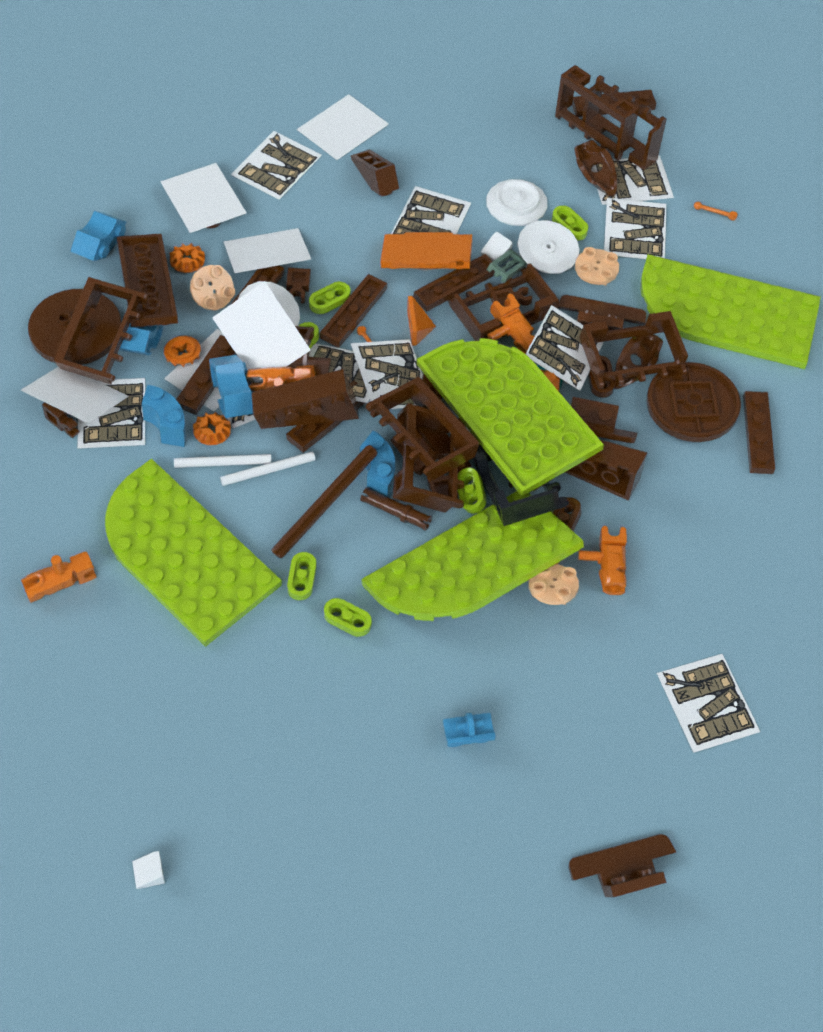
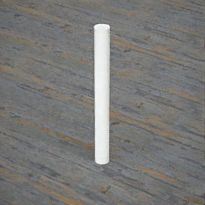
[220,451,315,486]
[174,454,271,468]

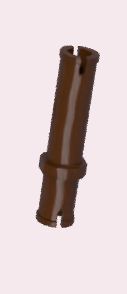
[360,487,432,531]

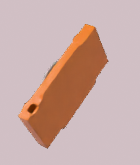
[380,232,473,271]

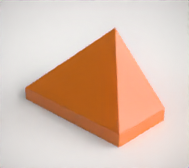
[407,296,436,346]

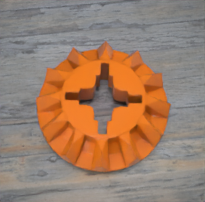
[169,243,205,273]
[164,336,201,367]
[193,411,231,445]

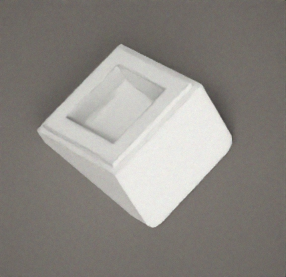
[481,232,513,261]
[132,851,165,889]

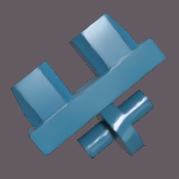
[443,712,496,747]

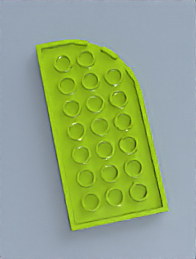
[640,254,821,369]
[416,338,604,497]
[105,459,282,647]
[361,491,584,621]

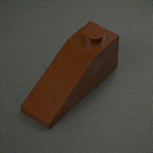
[350,149,399,196]

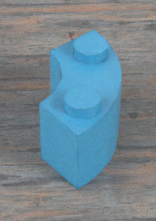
[70,211,127,261]
[119,325,164,356]
[209,355,253,418]
[142,385,186,447]
[360,430,395,498]

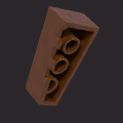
[251,369,359,429]
[565,440,648,501]

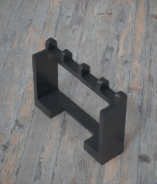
[473,443,569,526]

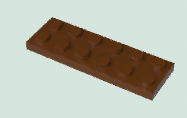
[117,234,178,327]

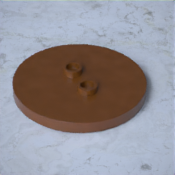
[28,289,121,365]
[646,362,741,442]

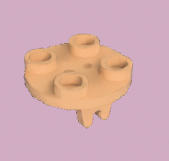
[575,247,619,286]
[190,265,235,311]
[528,564,579,605]

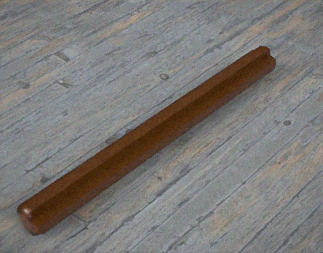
[271,445,378,558]

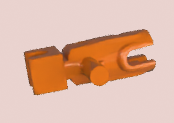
[487,293,535,354]
[247,365,315,391]
[578,526,627,595]
[21,551,97,603]

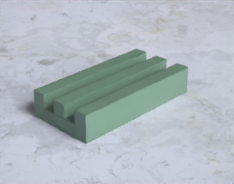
[487,249,527,283]

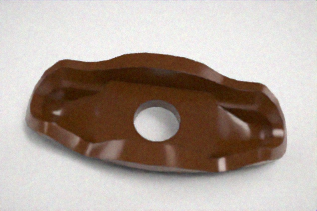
[574,140,617,197]
[614,334,663,389]

